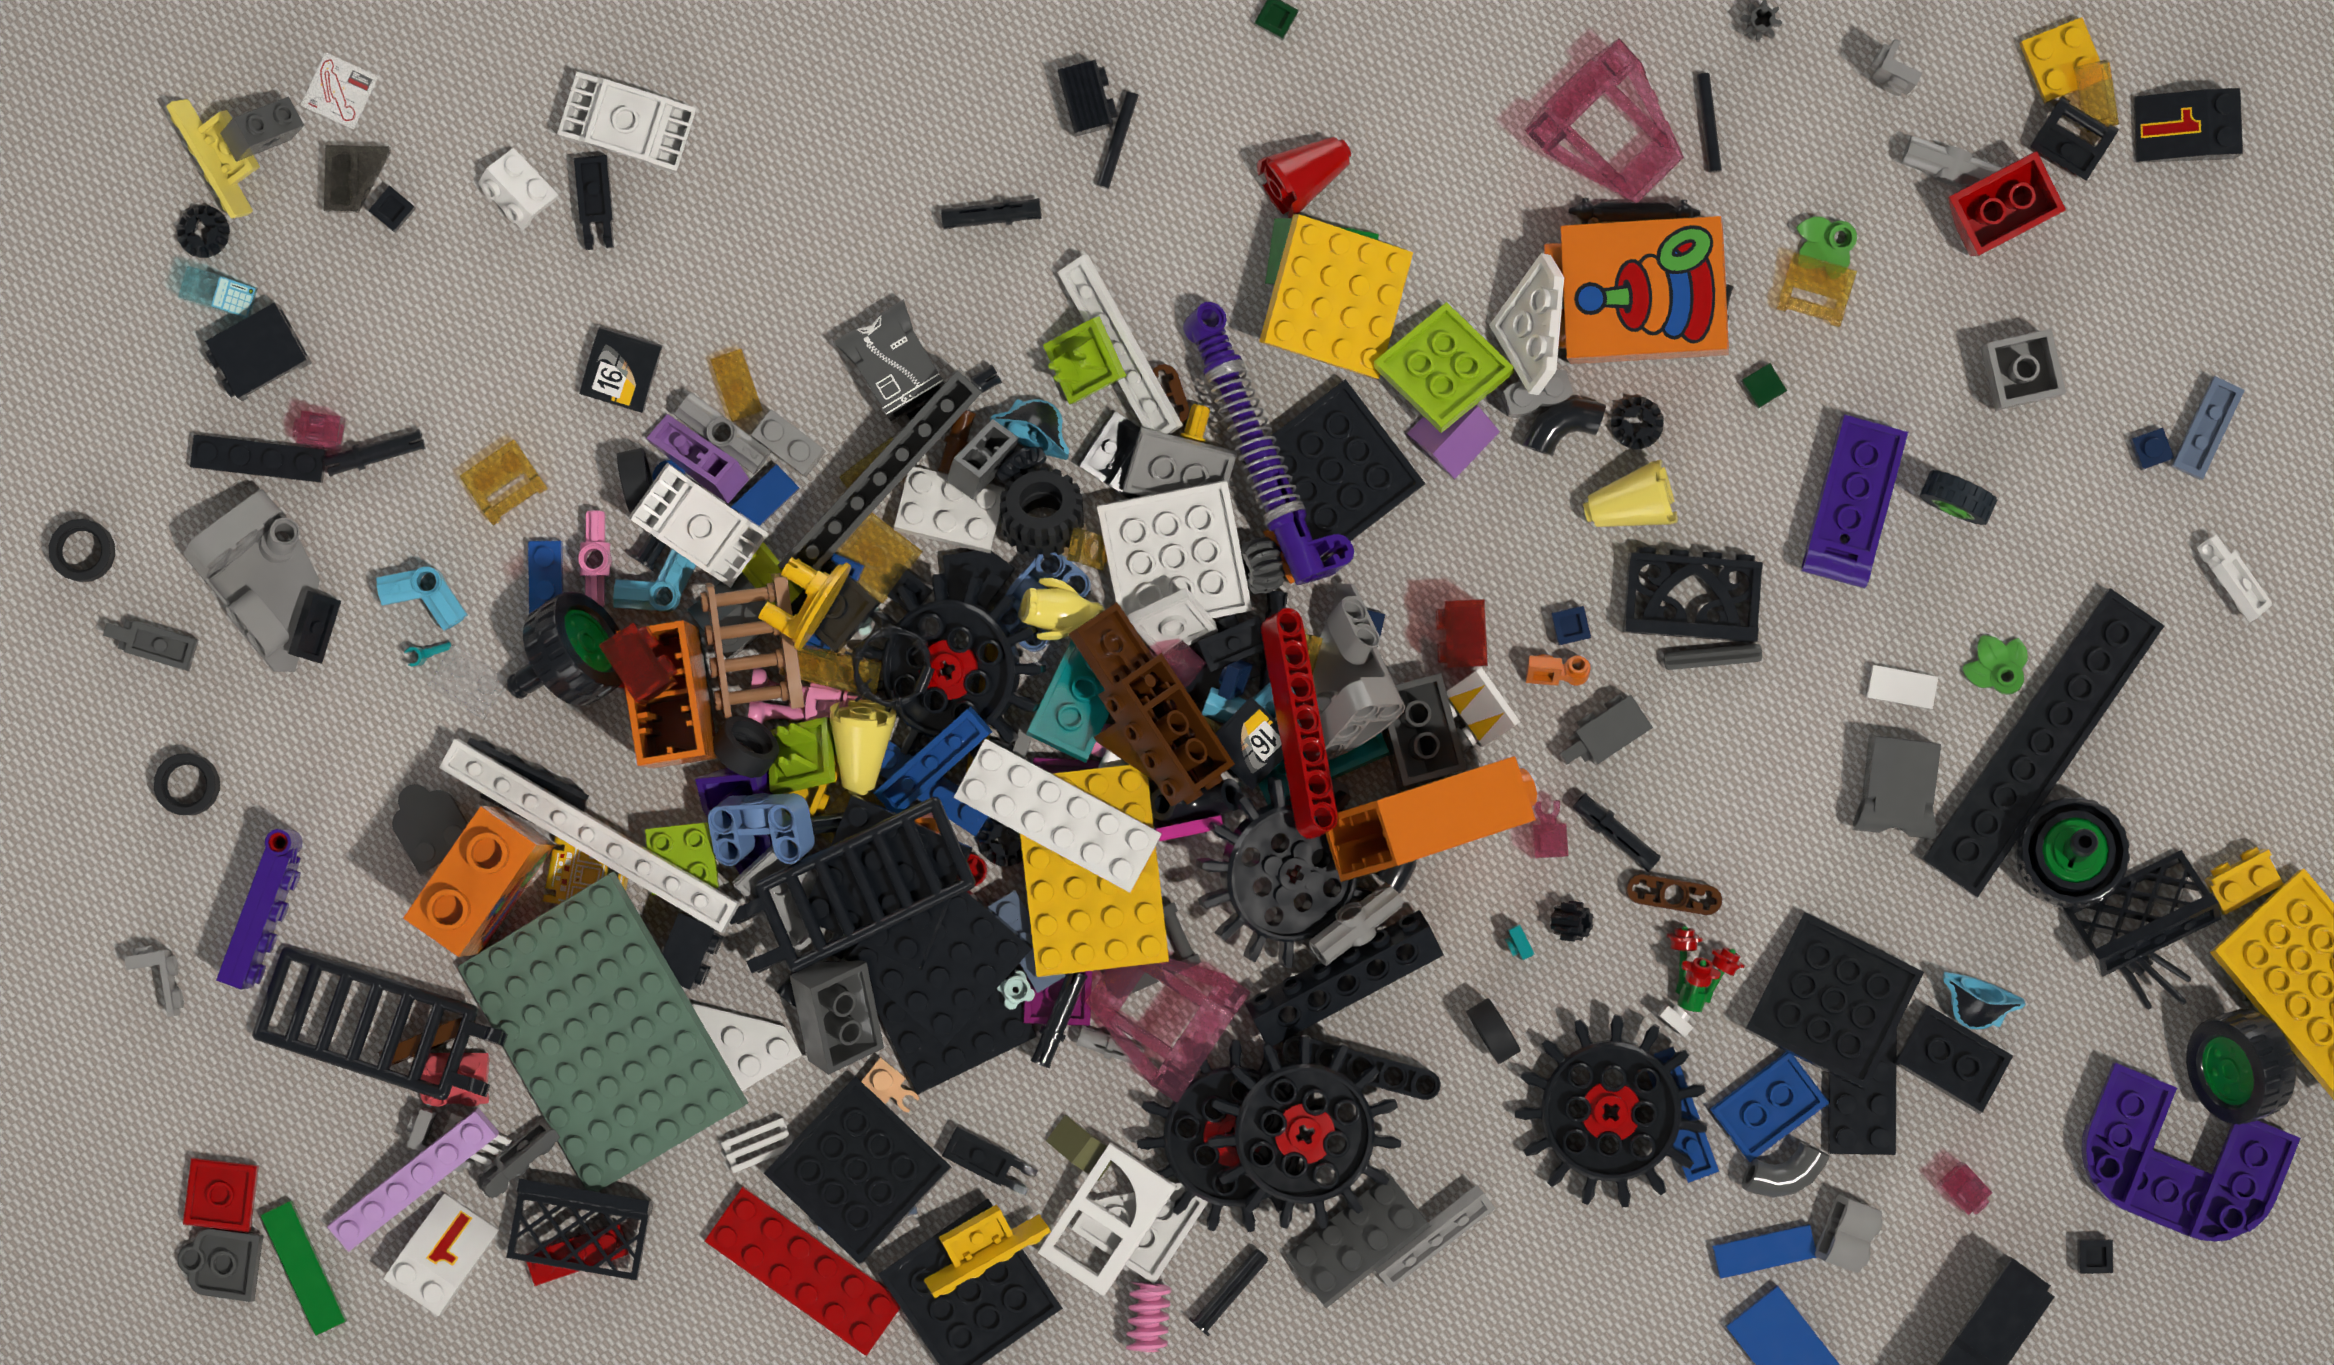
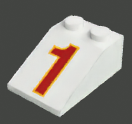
[383,1193,499,1316]

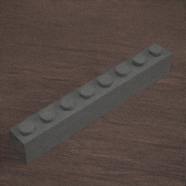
[778,368,983,571]

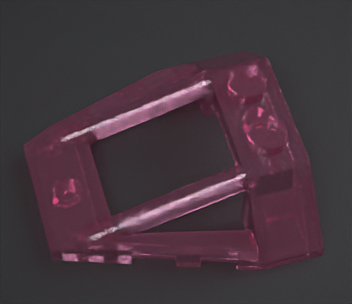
[1524,38,1684,203]
[1086,959,1251,1103]

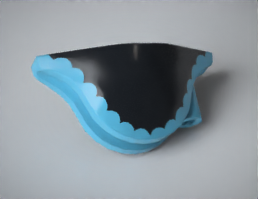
[990,399,1069,460]
[1943,972,2025,1029]

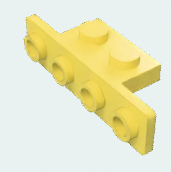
[166,99,260,219]

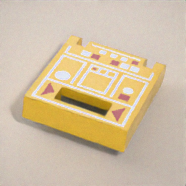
[543,836,628,904]

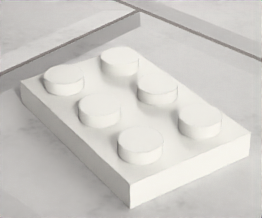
[894,466,1005,553]

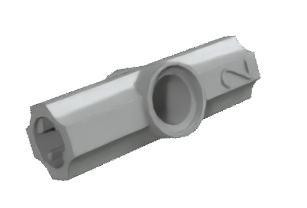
[1901,136,2002,187]
[674,392,771,474]
[1308,882,1403,966]

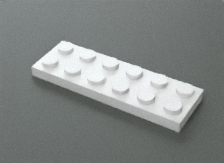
[954,738,1162,893]

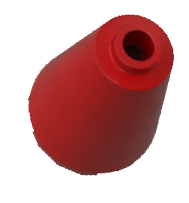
[1257,137,1351,218]

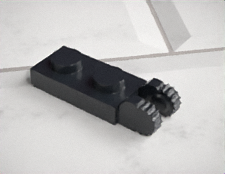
[574,155,614,250]
[942,1126,1038,1196]

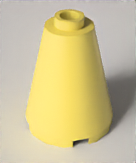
[1583,459,1678,527]
[829,700,896,795]

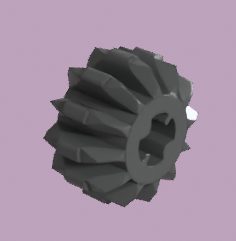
[1240,537,1285,594]

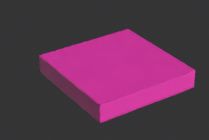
[1155,815,1223,841]

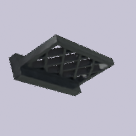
[2063,850,2221,977]
[506,1179,654,1281]

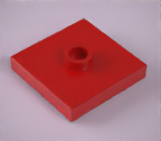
[183,1158,259,1232]

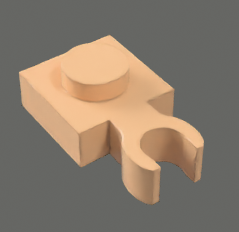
[861,1057,920,1112]

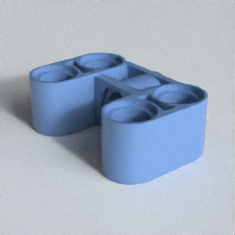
[1004,552,1091,652]
[708,793,814,866]

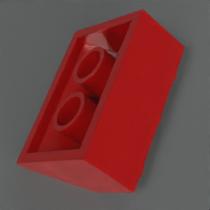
[1948,151,2066,256]

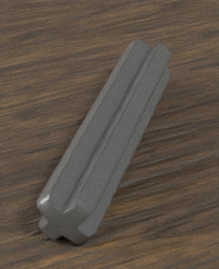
[1664,644,1762,670]

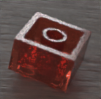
[1435,599,1488,670]
[599,623,678,705]

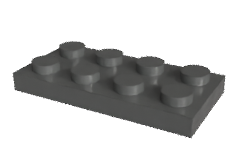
[1285,1173,1430,1308]

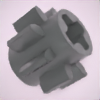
[1740,0,1782,42]

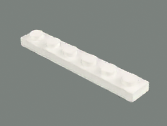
[1057,255,1183,434]

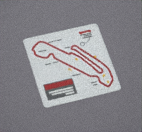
[301,53,378,129]

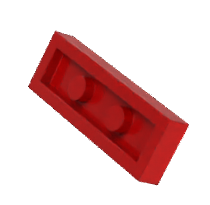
[526,1224,630,1286]

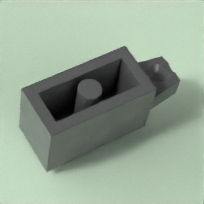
[1559,693,1653,765]

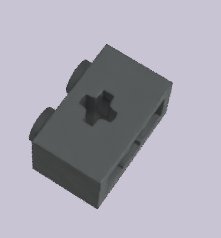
[220,96,304,162]
[947,419,1019,500]

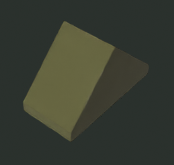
[1046,1115,1112,1181]

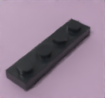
[190,435,327,483]

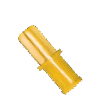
[1180,404,1210,443]

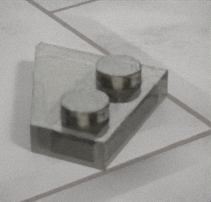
[324,145,391,213]

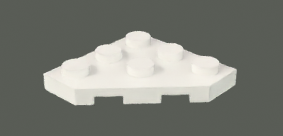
[1489,253,1564,395]
[692,1003,803,1091]
[1071,1182,1208,1284]

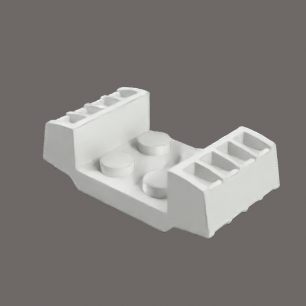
[557,71,697,173]
[629,463,769,588]

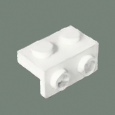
[478,148,559,230]

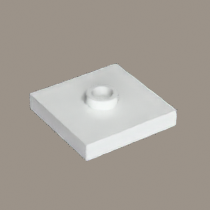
[1128,588,1218,657]

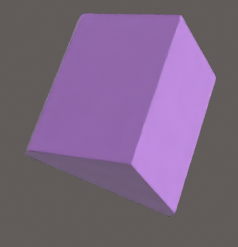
[1407,405,1500,480]

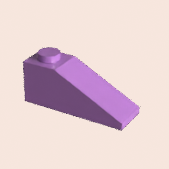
[646,414,749,504]

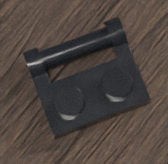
[2030,95,2119,181]

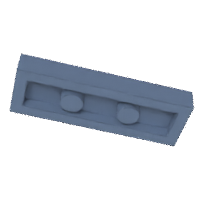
[2171,376,2245,480]
[988,890,1066,993]

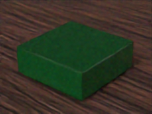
[1254,0,1299,41]
[1741,363,1787,409]

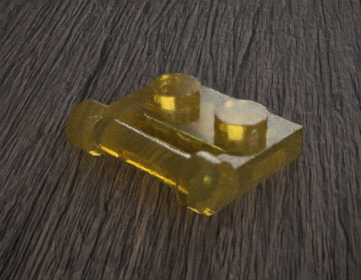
[1776,252,1857,328]
[459,439,548,526]

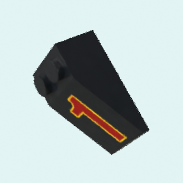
[2133,88,2243,163]

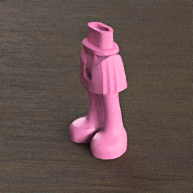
[748,668,862,724]

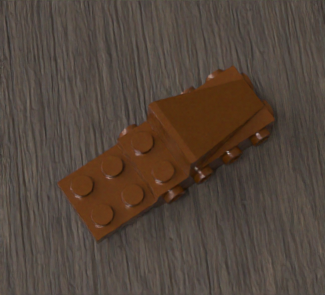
[1069,602,1235,807]

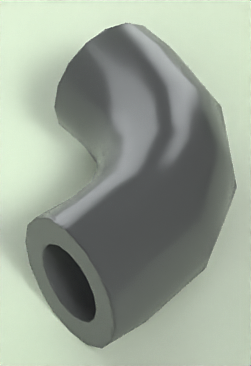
[1742,1142,1830,1198]

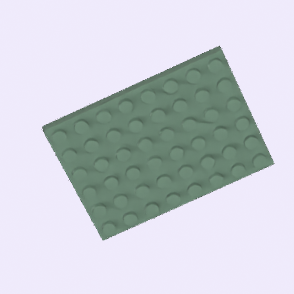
[458,872,749,1192]

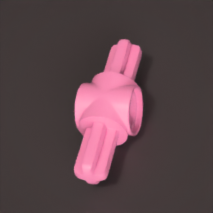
[578,510,612,607]

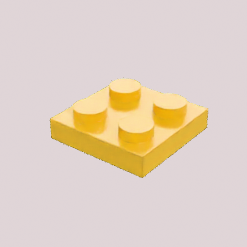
[2019,17,2107,104]

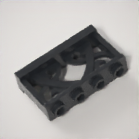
[1622,547,1763,643]

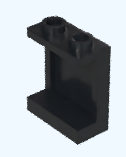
[205,302,312,401]

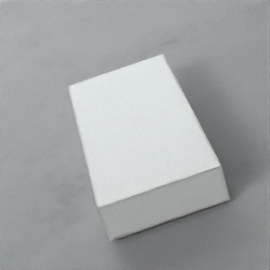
[1866,665,1938,710]

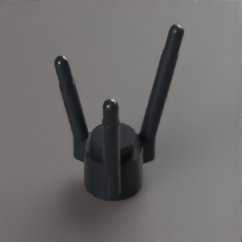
[2119,952,2191,1010]

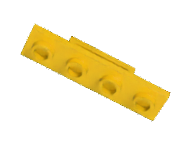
[923,1204,1051,1298]

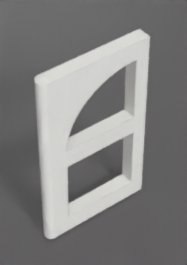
[1038,1142,1177,1296]

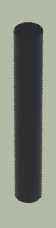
[1697,73,1722,173]
[1097,91,1139,189]

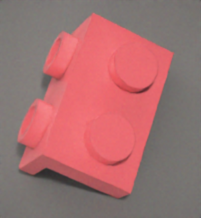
[420,1053,490,1107]

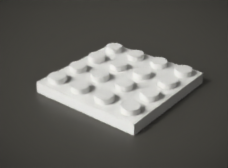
[1097,480,1253,619]

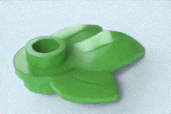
[1796,217,1857,279]
[1962,635,2028,695]

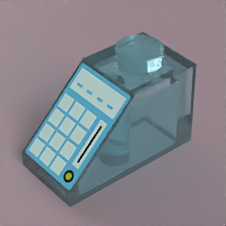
[178,266,258,319]

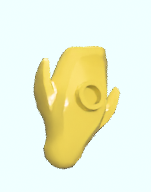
[1018,578,1105,640]

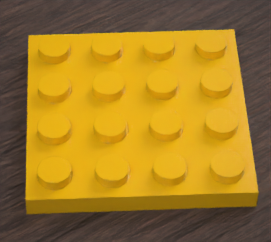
[1259,214,1413,379]

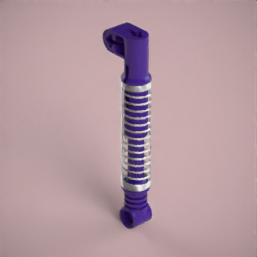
[1183,302,1354,585]

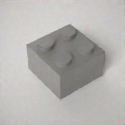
[1980,329,2066,411]

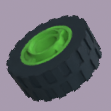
[1920,470,1998,525]

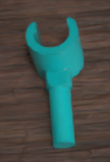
[404,641,452,667]

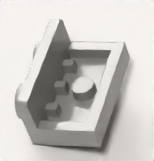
[1870,39,1922,96]

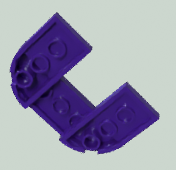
[2081,1062,2301,1242]

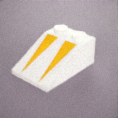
[1446,667,1520,747]

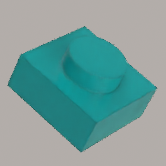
[1504,924,1535,960]

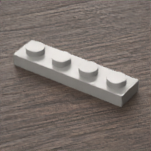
[1375,1185,1495,1290]

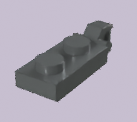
[103,620,199,671]

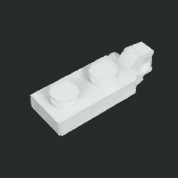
[2197,534,2272,623]

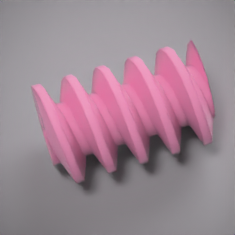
[1126,1282,1171,1352]

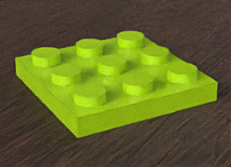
[1374,302,1514,433]

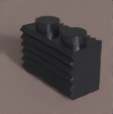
[1058,59,1118,137]

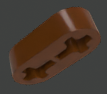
[1153,364,1189,424]

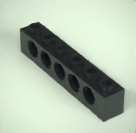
[1244,910,1444,1046]

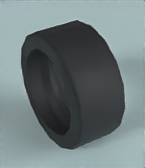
[617,448,653,513]
[48,519,115,582]
[713,716,780,778]
[154,753,220,816]
[1466,998,1521,1064]

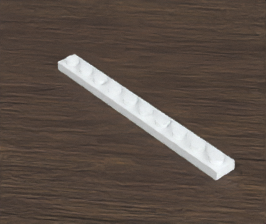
[439,739,740,933]

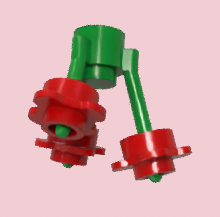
[1666,926,1745,1012]

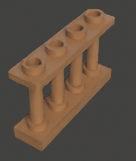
[700,573,805,718]

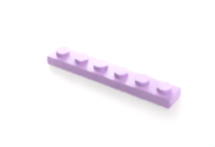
[327,1108,500,1252]

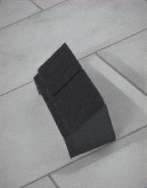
[1937,1253,2055,1365]

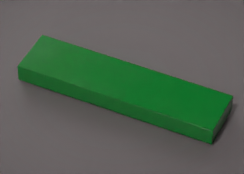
[260,1201,347,1336]

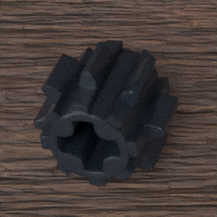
[1550,901,1594,942]

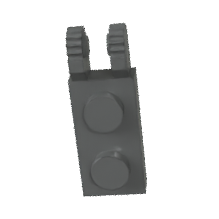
[476,1119,560,1199]

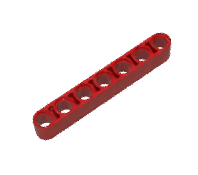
[1261,608,1338,839]

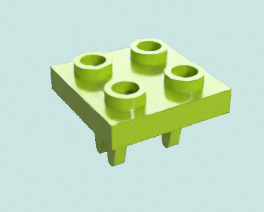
[1043,316,1127,405]
[769,717,835,794]
[645,822,719,895]

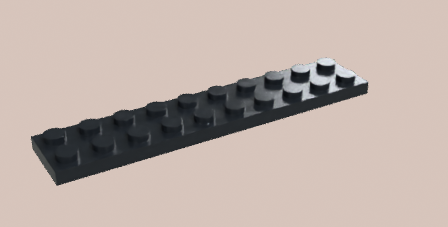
[1921,588,2165,898]

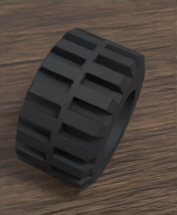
[1000,467,1084,558]

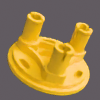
[758,557,851,651]

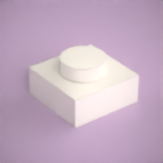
[1657,1005,1694,1037]

